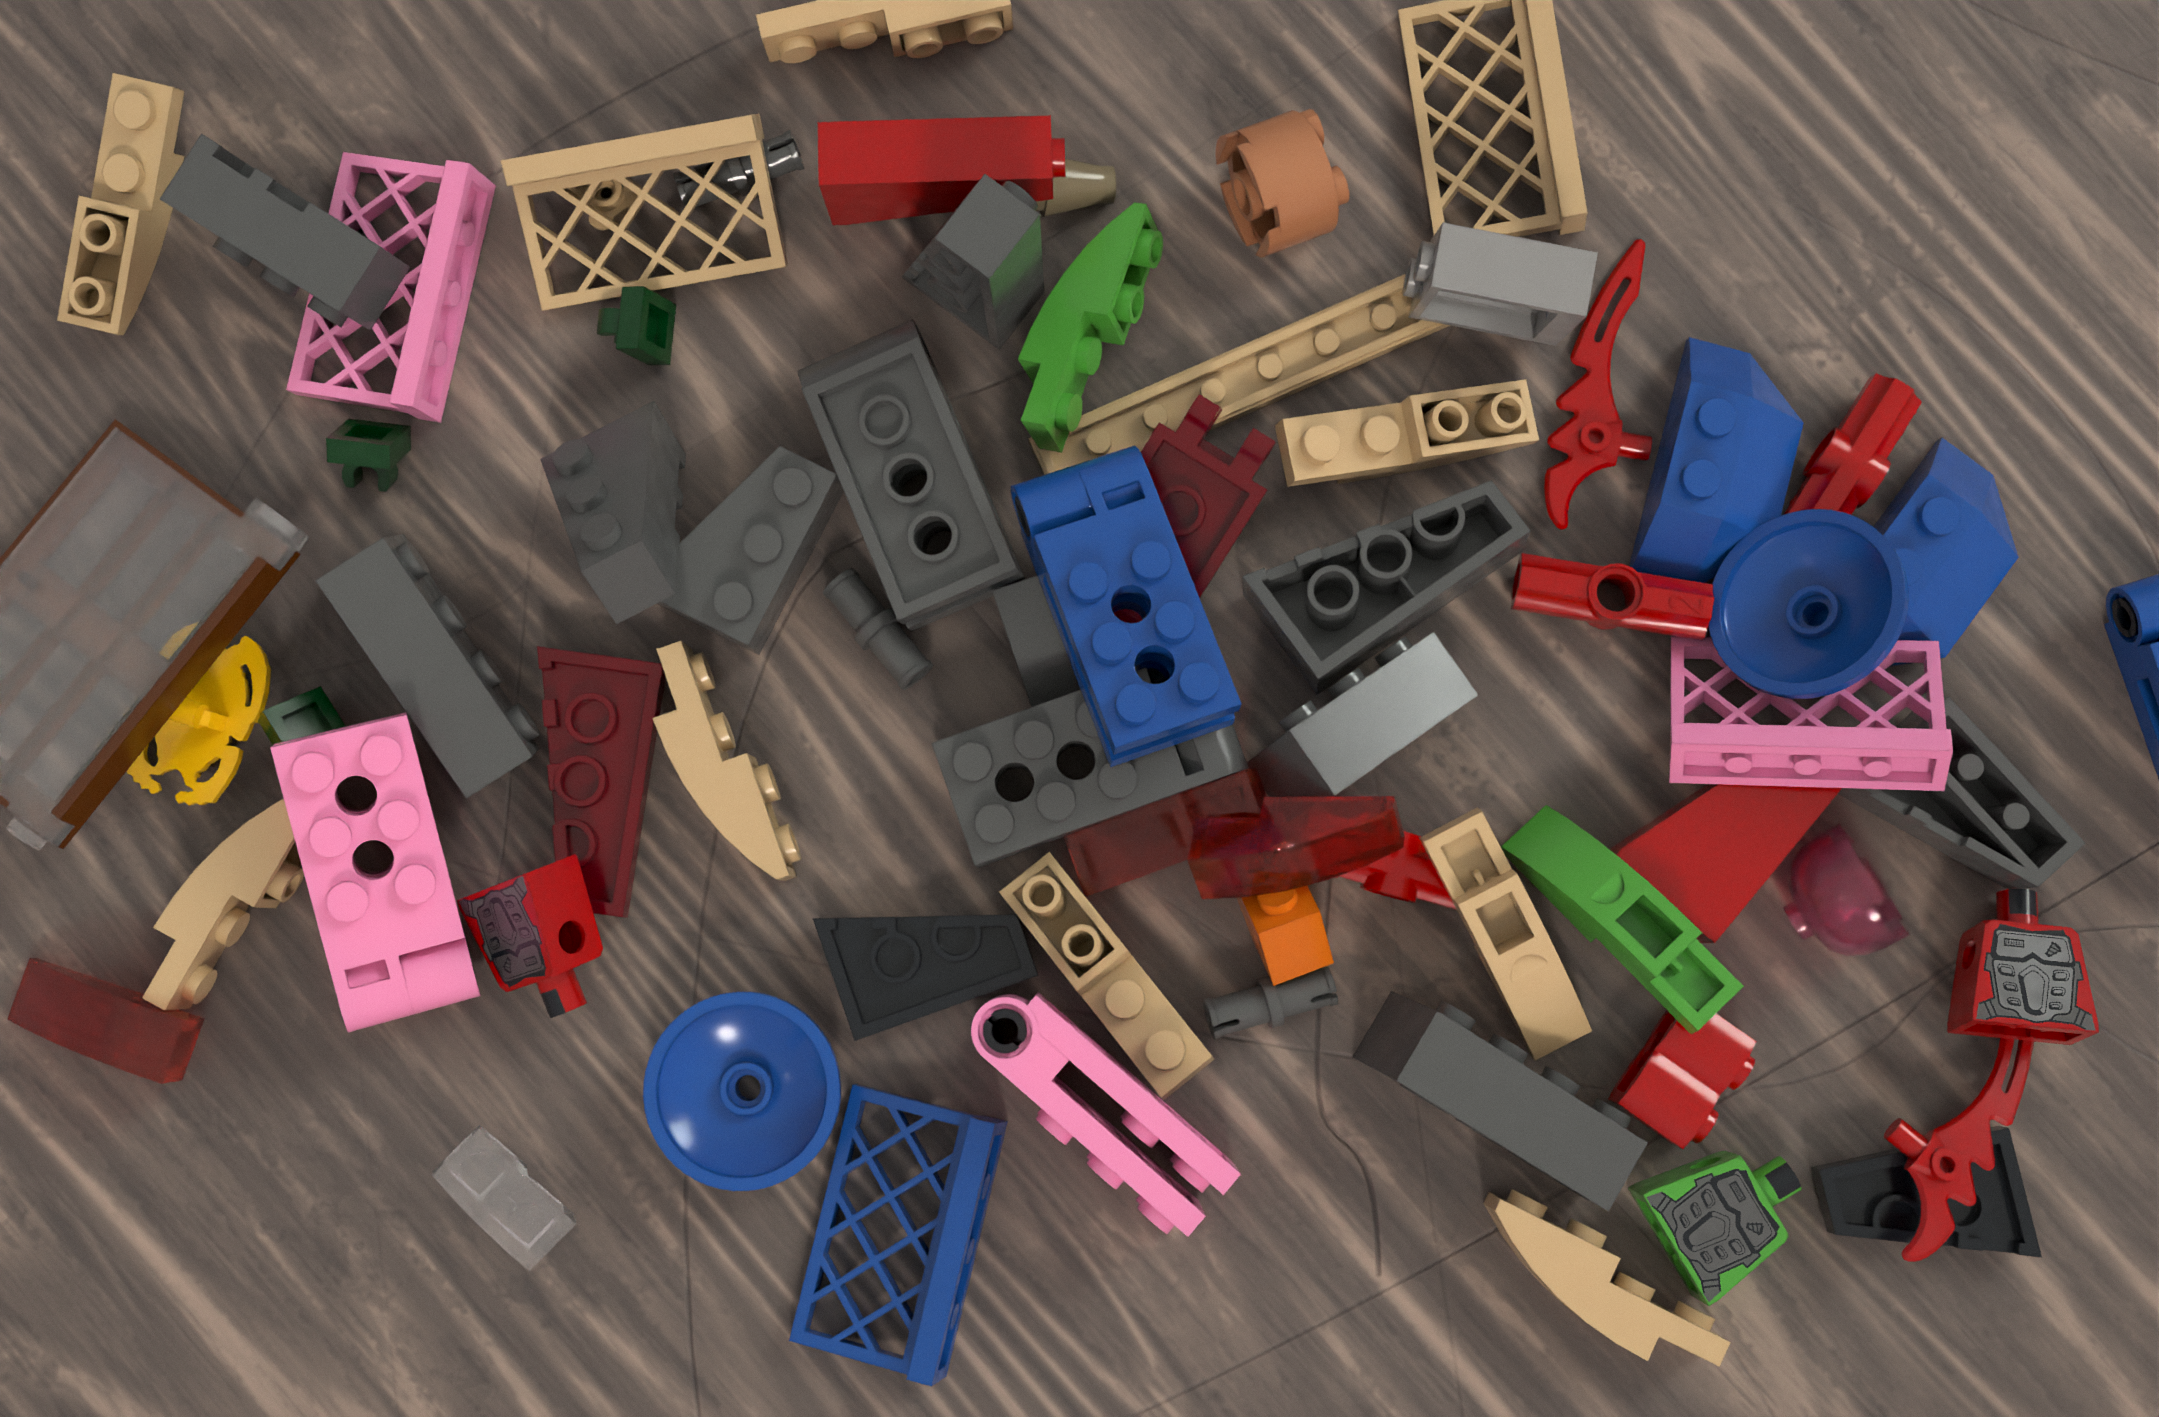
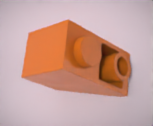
[1219,828,1334,986]

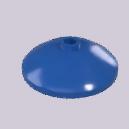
[1709,509,1909,699]
[643,991,841,1191]

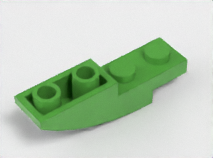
[1018,202,1163,453]
[1501,805,1744,1035]

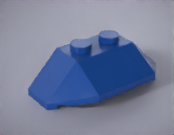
[1629,337,1804,583]
[1810,438,2019,667]

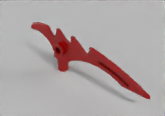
[1544,239,1652,530]
[1883,1038,2034,1262]

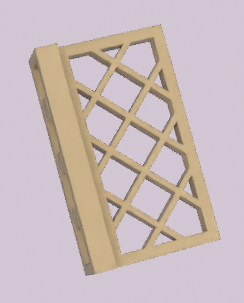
[1398,0,1588,237]
[501,113,788,311]

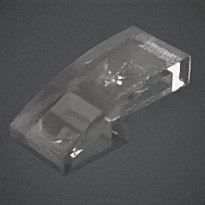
[432,1124,576,1271]

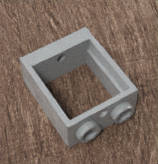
[1402,222,1598,346]

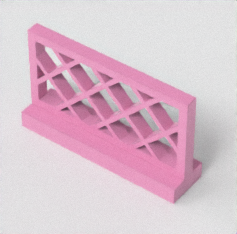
[286,152,496,423]
[1669,637,1953,791]

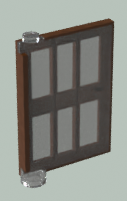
[0,419,310,850]

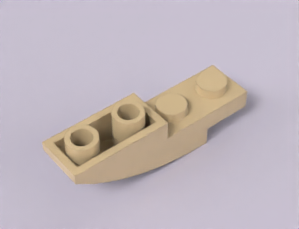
[756,0,1013,63]
[57,73,185,335]
[1275,379,1539,487]
[653,641,801,881]
[142,796,340,1011]
[1419,807,1592,1061]
[999,852,1215,1100]
[1484,1189,1731,1367]

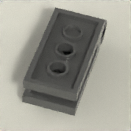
[798,319,1026,632]
[931,668,1249,868]

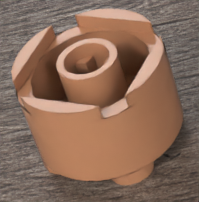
[1215,109,1349,258]

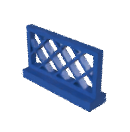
[789,1084,1008,1387]

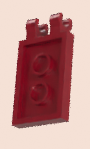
[1114,394,1276,623]

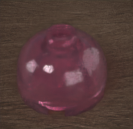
[1783,823,1911,956]

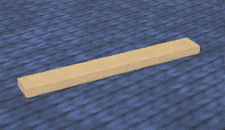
[1028,274,1450,475]

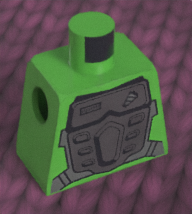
[1628,1151,1802,1306]

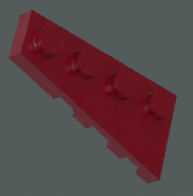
[537,646,666,918]

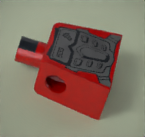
[456,854,603,1018]
[1947,889,2099,1045]

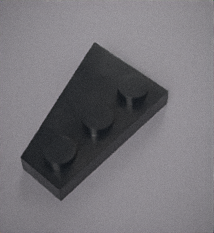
[813,914,1038,1041]
[1811,1126,2042,1258]

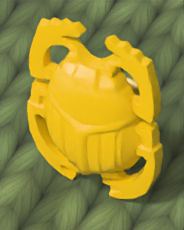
[127,624,271,806]

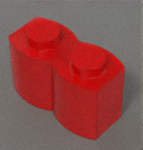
[1608,1010,1757,1149]

